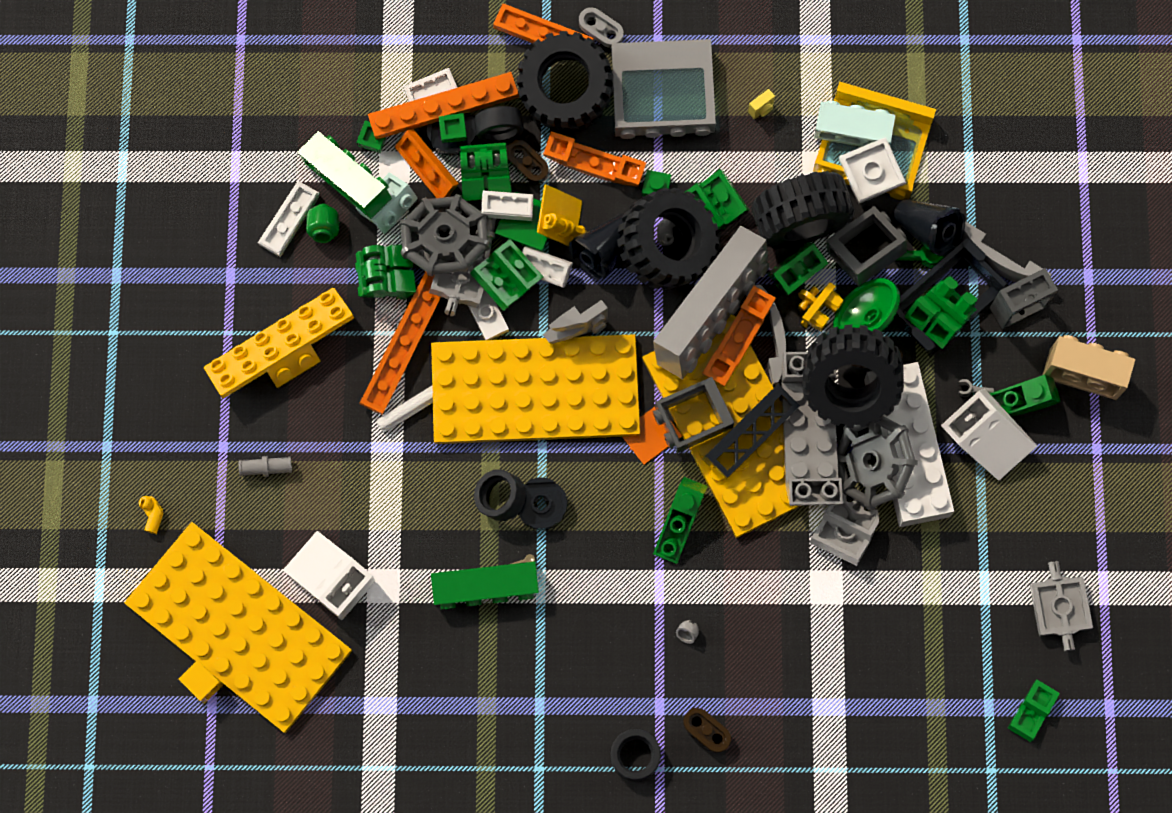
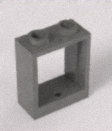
[826,206,907,287]
[990,268,1058,329]
[653,377,734,453]

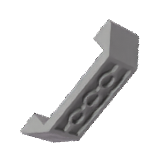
[781,352,843,506]

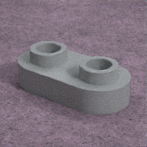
[579,8,623,48]

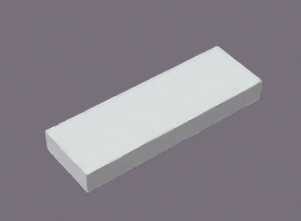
[258,181,320,257]

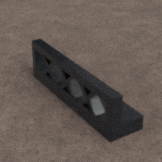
[703,384,800,479]

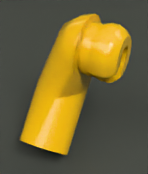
[139,496,163,534]

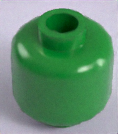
[306,204,339,243]

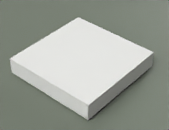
[838,137,906,204]

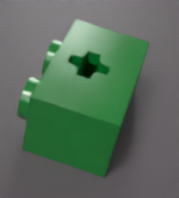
[767,243,829,295]

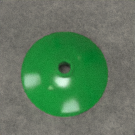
[833,278,900,332]

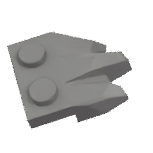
[543,300,608,344]
[810,493,879,566]

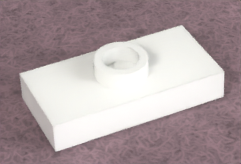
[403,68,457,102]
[481,191,533,221]
[522,246,573,288]
[468,290,509,340]

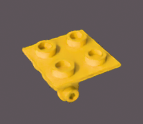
[537,184,586,246]

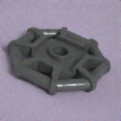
[398,194,491,277]
[837,416,918,510]

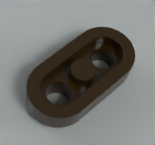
[507,140,549,184]
[683,708,731,753]

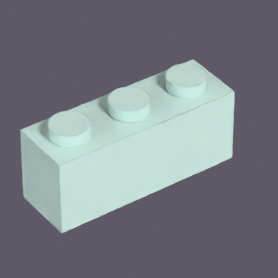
[814,101,895,147]

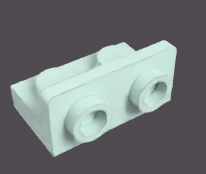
[356,172,417,234]

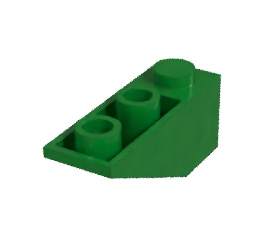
[990,375,1061,417]
[653,477,708,564]

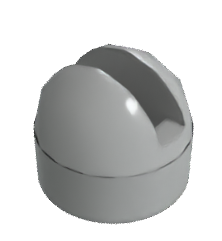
[676,620,699,644]

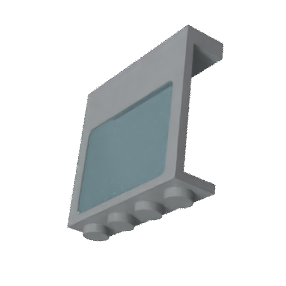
[612,39,716,139]

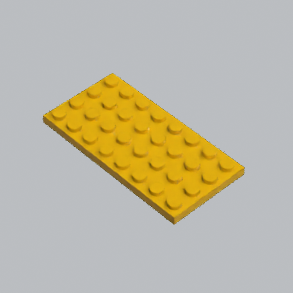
[642,315,801,538]
[431,334,640,444]
[124,522,353,734]

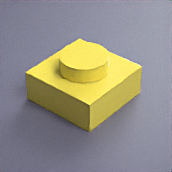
[748,89,775,119]

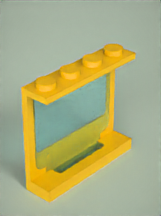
[813,82,936,200]

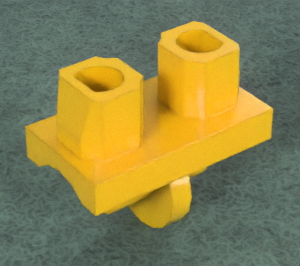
[798,282,844,331]

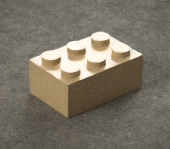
[1043,335,1135,400]

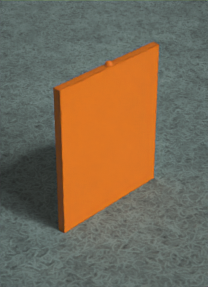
[622,407,682,465]

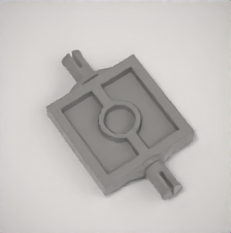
[429,245,485,316]
[1030,561,1093,651]

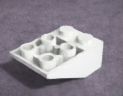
[941,388,1037,480]
[283,531,376,620]

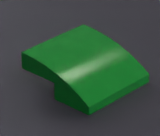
[684,169,750,233]
[495,192,548,252]
[470,239,544,311]

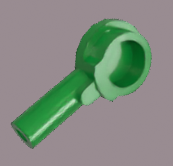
[897,246,945,269]

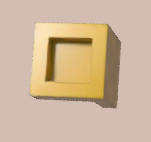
[179,661,223,704]

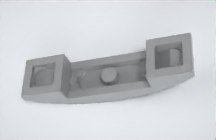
[961,221,1051,282]
[755,284,786,388]

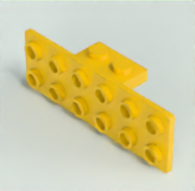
[204,288,354,398]

